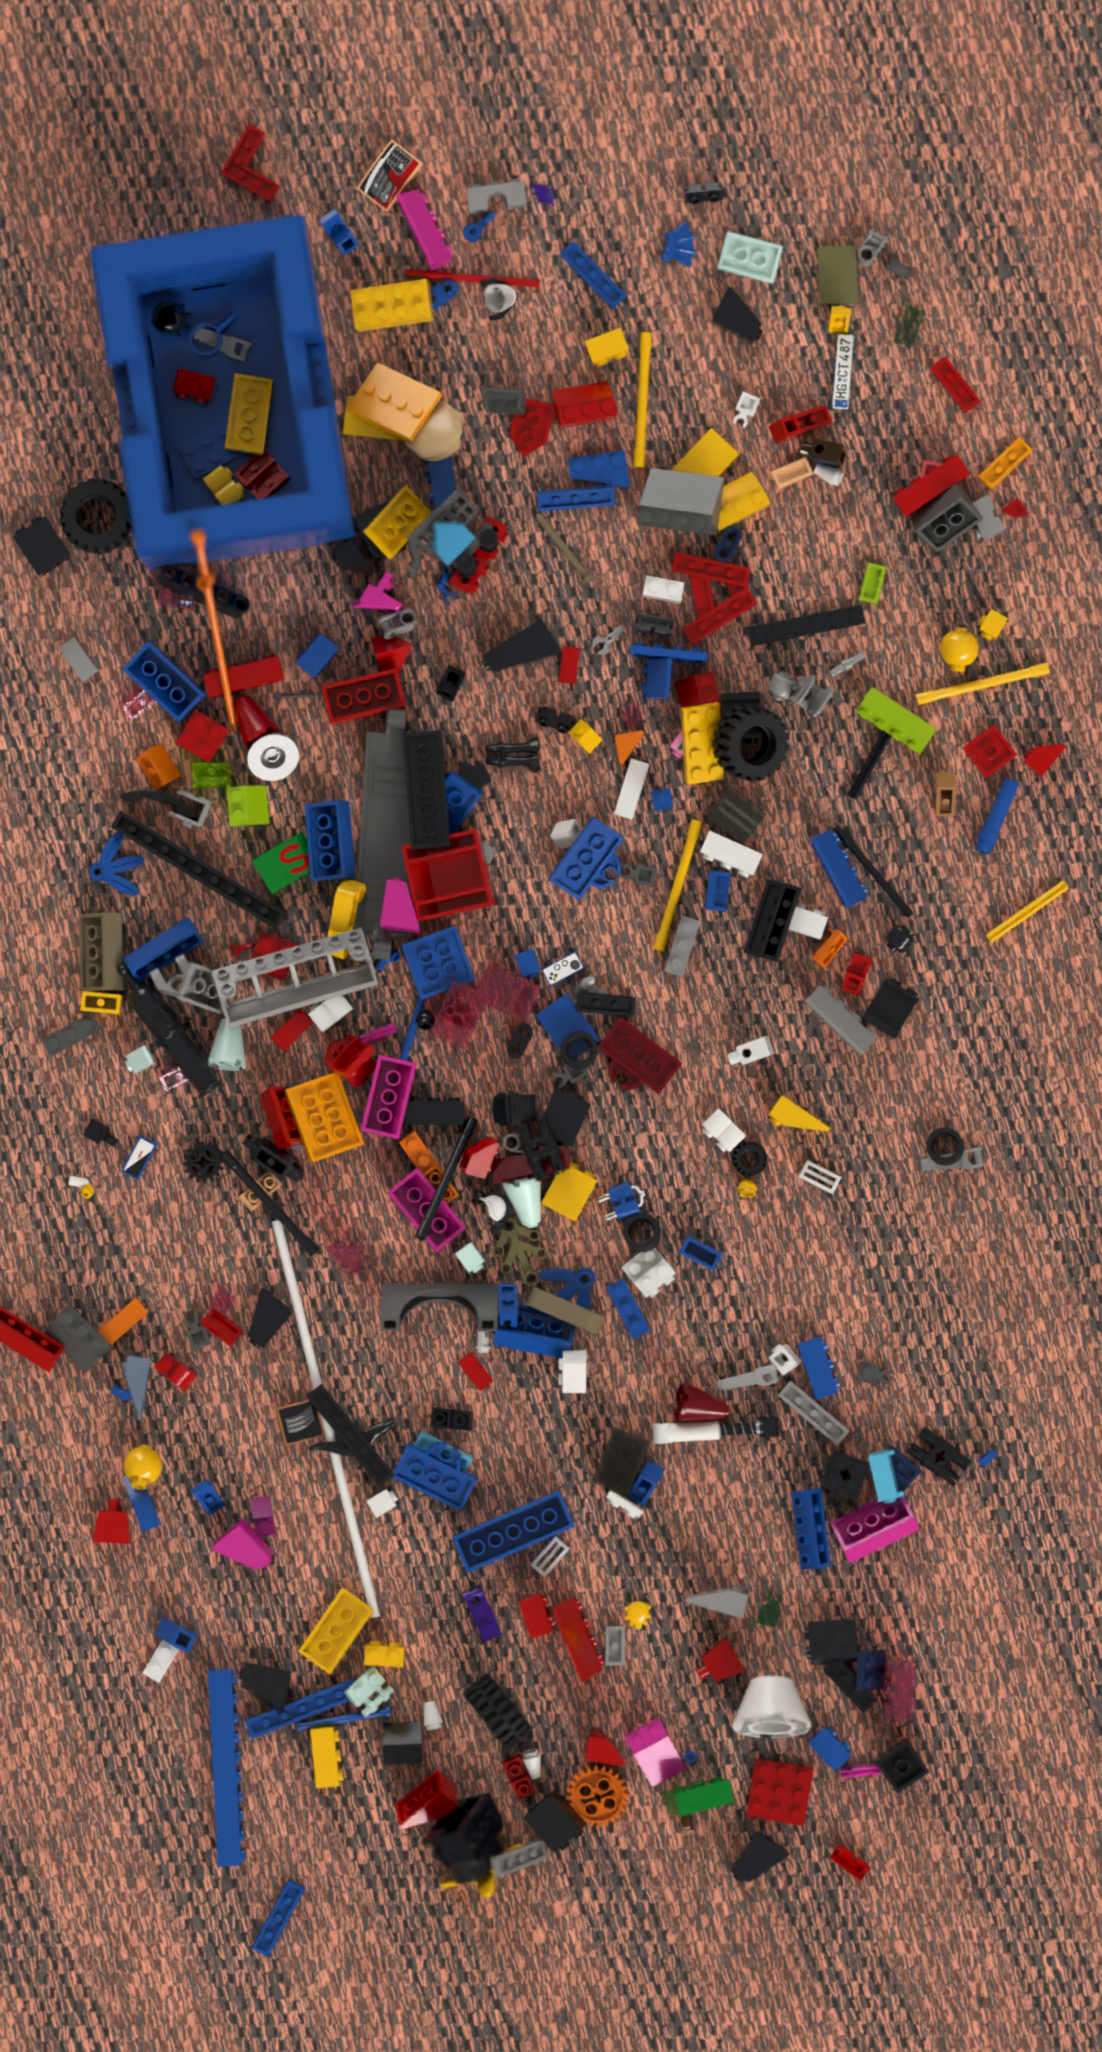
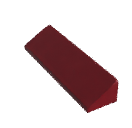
[492,1146,570,1184]

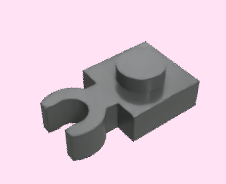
[621,865,657,887]
[553,1057,589,1088]
[184,1314,212,1351]
[856,1361,892,1385]

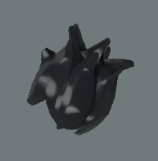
[150,301,192,336]

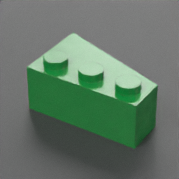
[663,1776,734,1817]

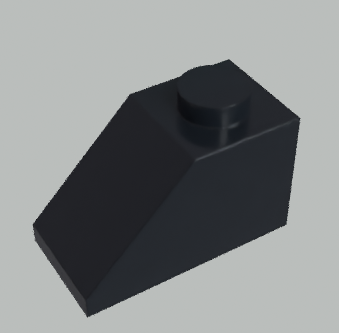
[331,538,373,575]

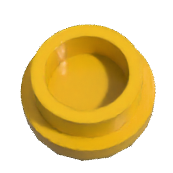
[737,1177,757,1198]

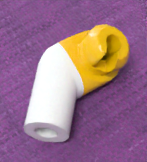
[69,1176,94,1199]

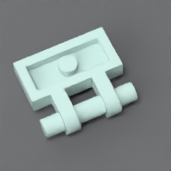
[344,1666,394,1717]

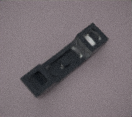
[120,790,197,819]

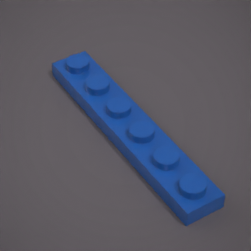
[245,1678,355,1739]

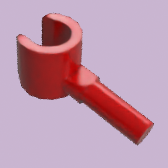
[227,941,255,957]

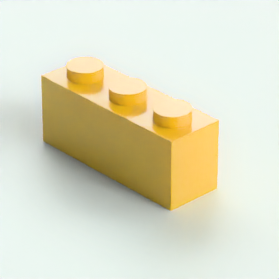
[310,1726,343,1788]

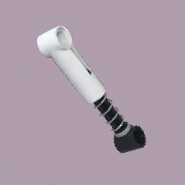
[652,1417,780,1444]

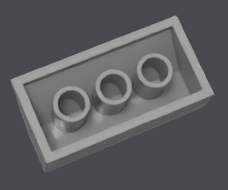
[804,985,877,1056]

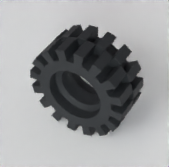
[732,1141,767,1176]

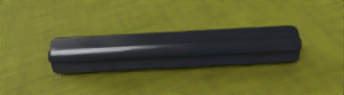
[847,730,892,799]

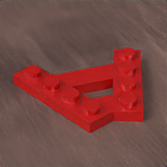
[671,552,757,646]

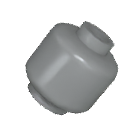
[768,671,796,701]

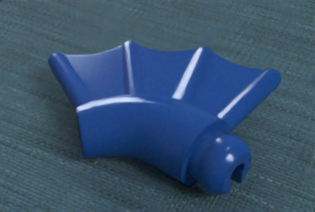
[660,221,696,267]

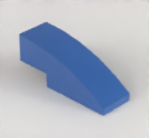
[123,1476,162,1532]

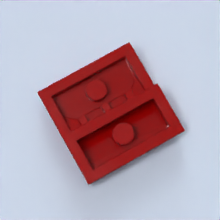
[234,450,291,499]

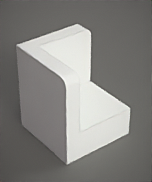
[550,819,582,849]

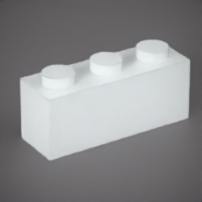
[700,831,763,878]

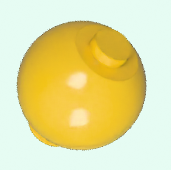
[940,627,979,672]
[123,1445,162,1490]

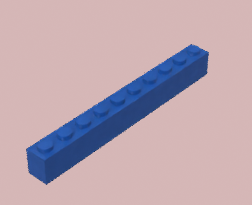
[208,1668,246,1867]

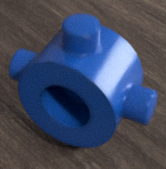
[682,1748,699,1765]

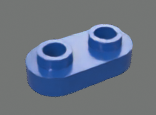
[430,279,458,310]

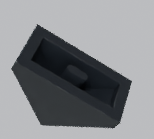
[436,664,467,702]

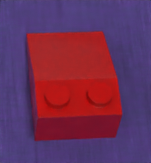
[395,1770,458,1829]

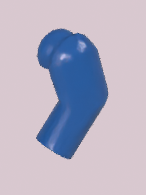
[374,949,401,971]
[110,1384,131,1401]

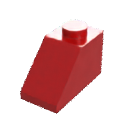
[1023,744,1067,778]

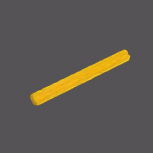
[986,881,1069,943]

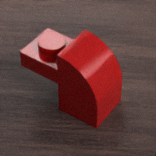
[154,1352,198,1391]

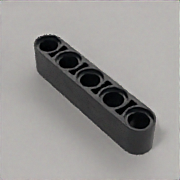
[157,564,250,619]

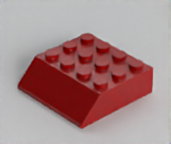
[401,829,496,922]

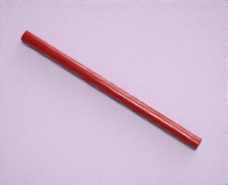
[405,269,540,288]

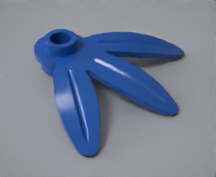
[89,832,144,896]
[538,1268,596,1310]

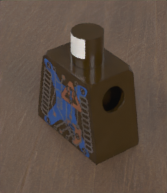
[800,438,847,470]

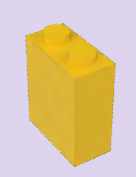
[541,1162,597,1221]

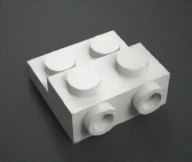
[621,1248,676,1298]

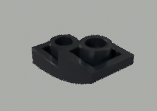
[430,1407,474,1431]

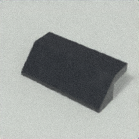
[744,879,802,962]

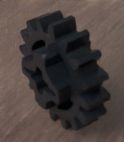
[182,1141,224,1183]

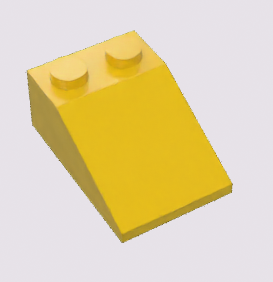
[768,1095,830,1132]

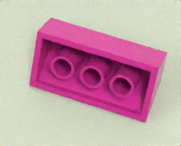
[397,189,454,271]
[361,1055,417,1139]
[387,1168,466,1253]
[830,1489,919,1563]

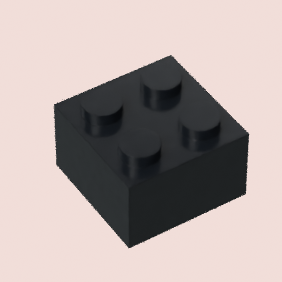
[874,1737,929,1794]

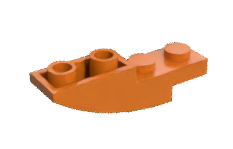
[398,1131,459,1204]

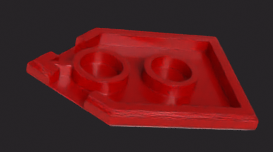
[509,398,555,457]

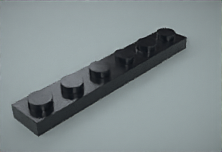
[748,605,866,647]
[306,1384,395,1487]

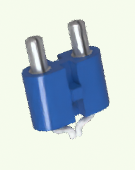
[598,1180,645,1221]

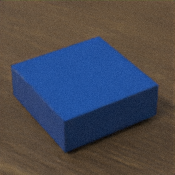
[978,1448,998,1467]

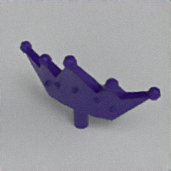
[529,184,554,207]

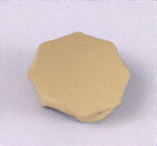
[405,401,462,461]

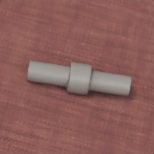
[829,652,865,678]

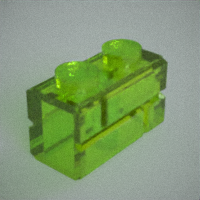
[192,763,231,789]

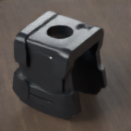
[492,1091,536,1127]

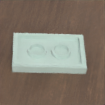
[717,231,783,284]

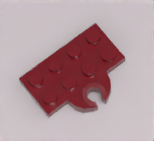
[597,1016,682,1094]

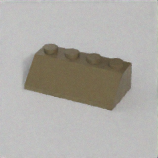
[79,912,124,992]

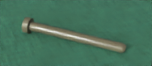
[536,513,595,585]

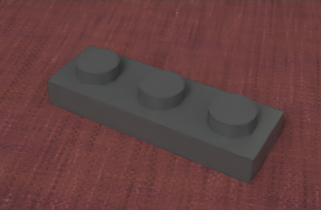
[41,1012,101,1057]

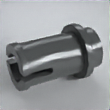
[887,259,913,280]

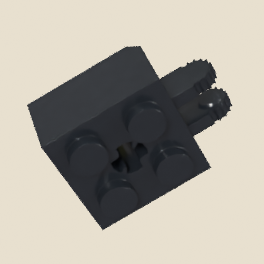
[820,1449,870,1510]

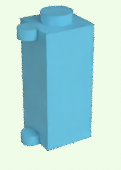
[868,1449,904,1504]

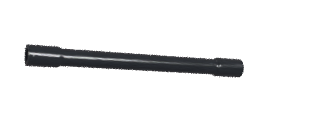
[414,1116,478,1241]
[219,1149,319,1256]

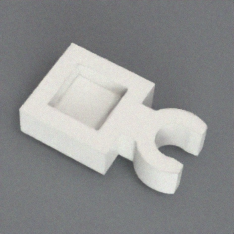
[733,392,761,429]

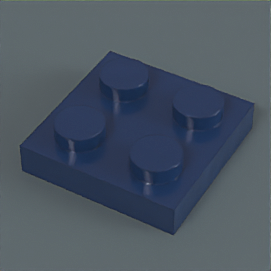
[856,1649,886,1691]

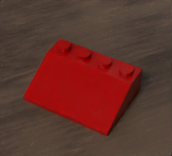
[552,1596,605,1683]

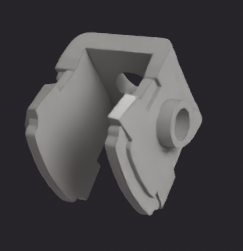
[789,675,834,717]
[168,790,211,828]

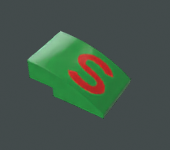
[252,832,310,895]

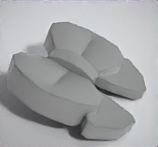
[574,975,607,996]

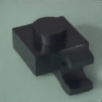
[82,1118,118,1147]

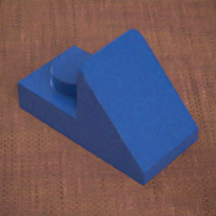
[191,1479,226,1516]

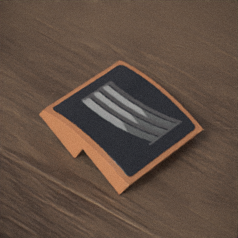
[275,1400,325,1446]

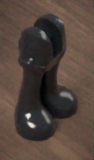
[485,737,540,773]

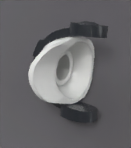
[480,278,516,321]
[471,1192,513,1234]

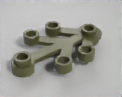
[493,1216,548,1287]

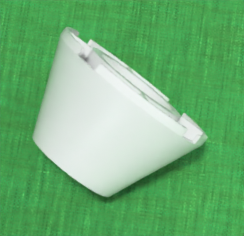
[733,1676,811,1738]

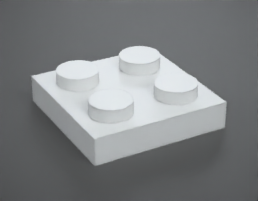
[606,1488,644,1519]

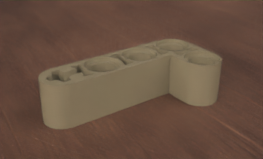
[526,1286,606,1334]

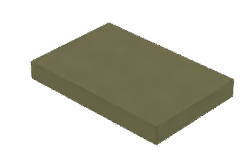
[817,245,858,305]

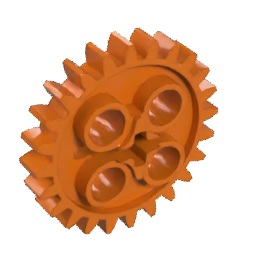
[566,1764,630,1828]

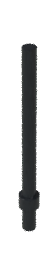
[833,825,914,918]

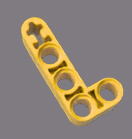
[328,879,366,960]

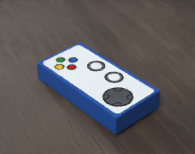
[541,951,584,987]

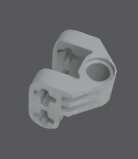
[149,954,190,997]

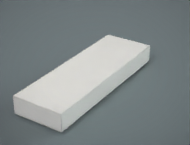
[614,759,649,820]

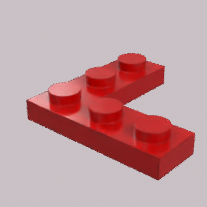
[220,124,280,203]

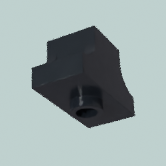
[459,760,492,791]

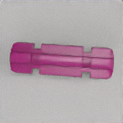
[359,1023,397,1044]
[841,1764,879,1778]

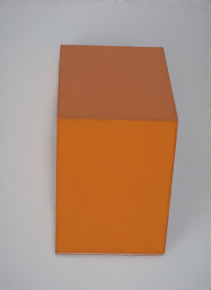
[614,730,644,766]

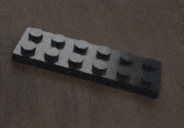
[403,730,451,850]

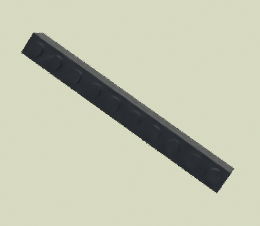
[111,811,287,930]

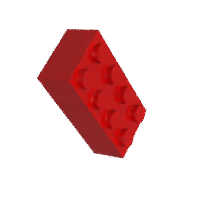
[321,668,406,726]

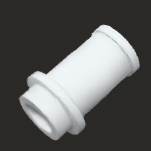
[475,1329,491,1353]

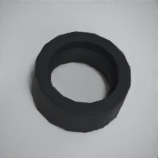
[561,1031,597,1069]
[926,1127,964,1166]
[623,1213,661,1252]

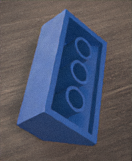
[122,641,208,722]
[304,800,356,882]
[809,830,868,910]
[492,1305,575,1358]

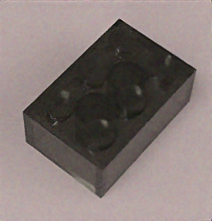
[591,1426,650,1496]

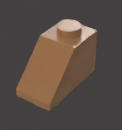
[935,772,956,817]

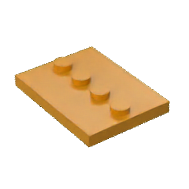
[346,362,442,442]
[284,1073,364,1164]

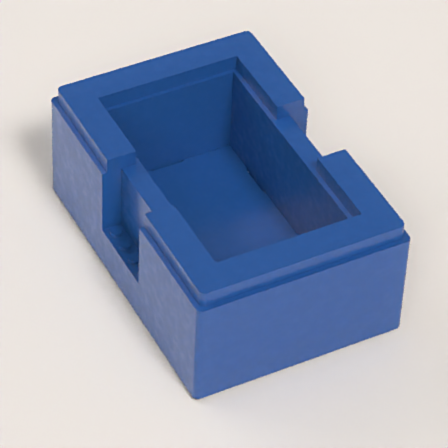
[90,215,356,571]

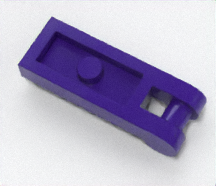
[462,1585,502,1642]

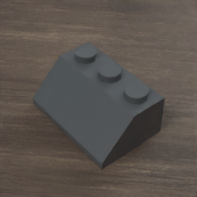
[910,484,983,552]
[44,1304,113,1374]

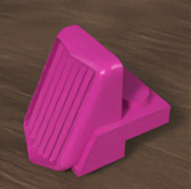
[351,571,403,612]

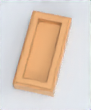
[770,456,813,490]

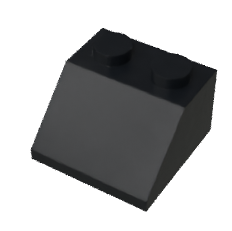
[382,1721,423,1765]

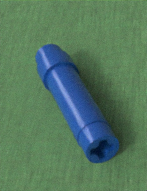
[974,778,1019,855]

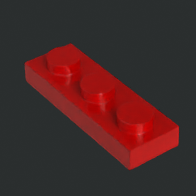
[929,356,981,414]

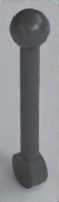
[275,691,315,700]

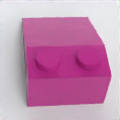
[624,1717,686,1787]

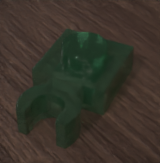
[756,1591,782,1628]

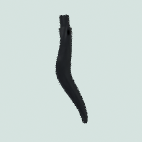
[309,1419,395,1457]

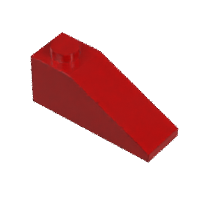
[769,405,833,444]

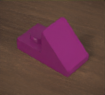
[251,1496,276,1537]

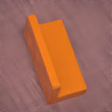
[136,744,181,791]

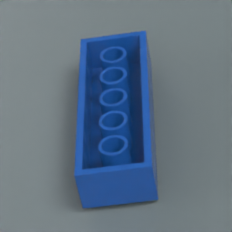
[452,1489,575,1573]

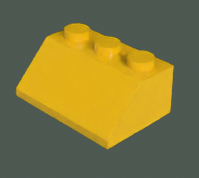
[717,472,770,532]

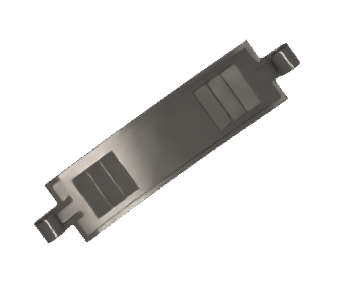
[354,708,414,960]

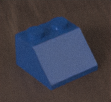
[642,658,672,701]

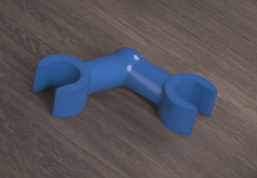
[436,564,457,605]

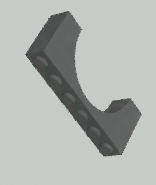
[380,1283,498,1331]

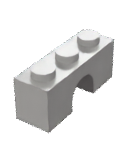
[466,179,527,215]
[664,915,701,978]

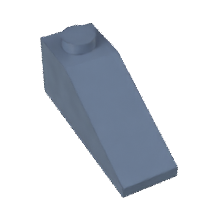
[121,1356,151,1420]

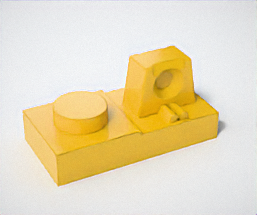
[828,306,851,334]

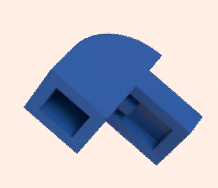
[319,209,359,256]

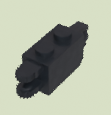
[242,1134,305,1182]

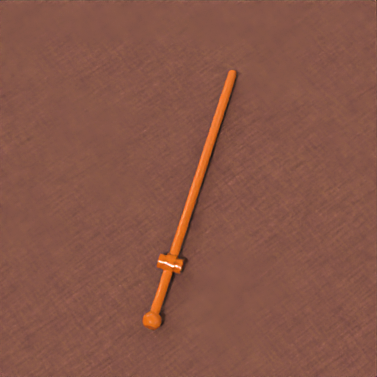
[190,530,238,732]

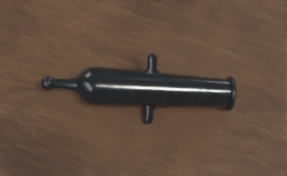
[117,964,222,1098]

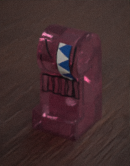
[157,587,195,611]

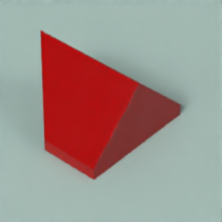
[371,635,413,672]

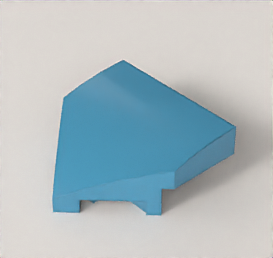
[431,521,475,566]

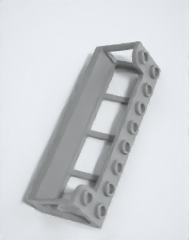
[212,927,378,1028]

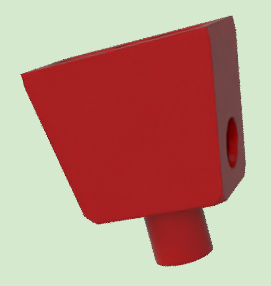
[92,1499,131,1544]
[695,1637,745,1682]

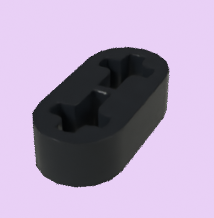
[507,1024,533,1059]

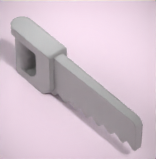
[193,326,253,362]
[921,1147,984,1172]
[716,1364,779,1391]

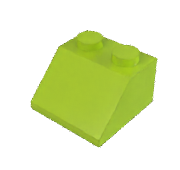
[226,785,270,828]

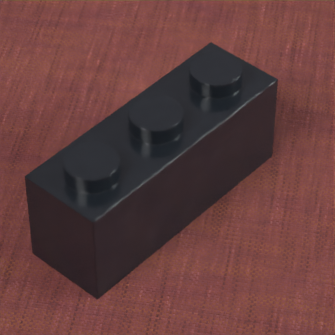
[405,1097,464,1125]

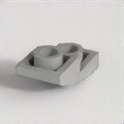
[59,637,98,682]

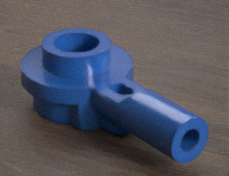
[463,210,496,243]

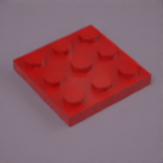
[746,1758,813,1826]

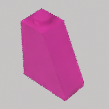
[380,878,420,934]
[211,1518,274,1570]

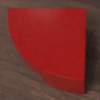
[1002,498,1029,517]

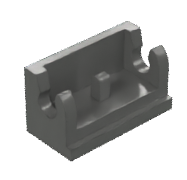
[483,388,527,415]

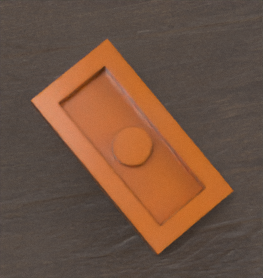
[812,928,848,969]

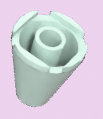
[207,1018,246,1071]
[502,1176,541,1228]

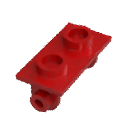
[830,1844,871,1882]

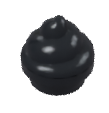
[416,1010,435,1030]

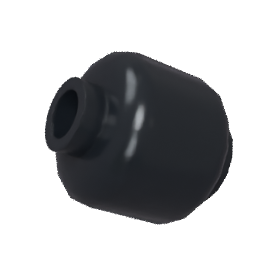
[886,924,914,953]

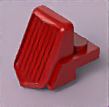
[323,1034,377,1087]

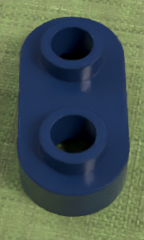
[714,526,742,563]

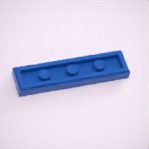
[559,241,627,309]
[536,485,615,512]
[251,1879,306,1957]

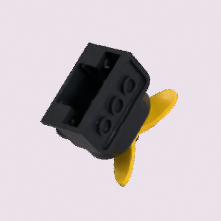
[421,1792,523,1898]

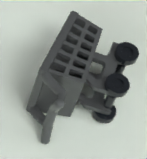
[406,489,498,579]

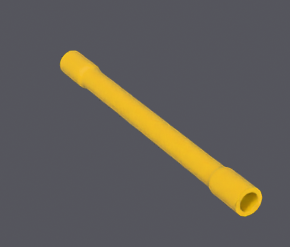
[633,332,652,468]
[915,663,1050,705]
[653,819,703,952]

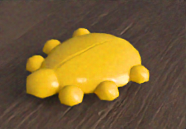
[624,1601,651,1630]

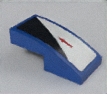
[121,1135,158,1180]

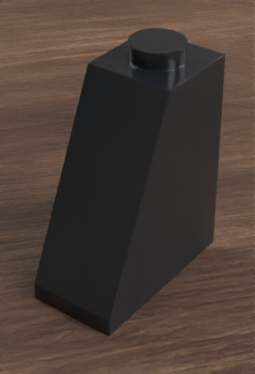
[711,286,763,344]
[248,1287,293,1349]
[238,1662,292,1714]
[731,1830,790,1883]

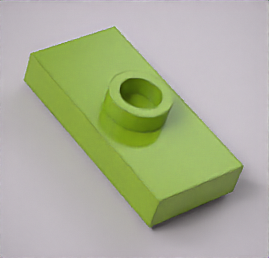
[858,562,887,605]

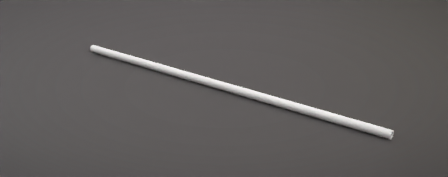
[272,1220,380,1618]

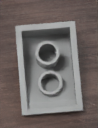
[177,962,223,1014]
[685,1585,749,1618]

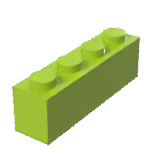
[855,687,937,754]

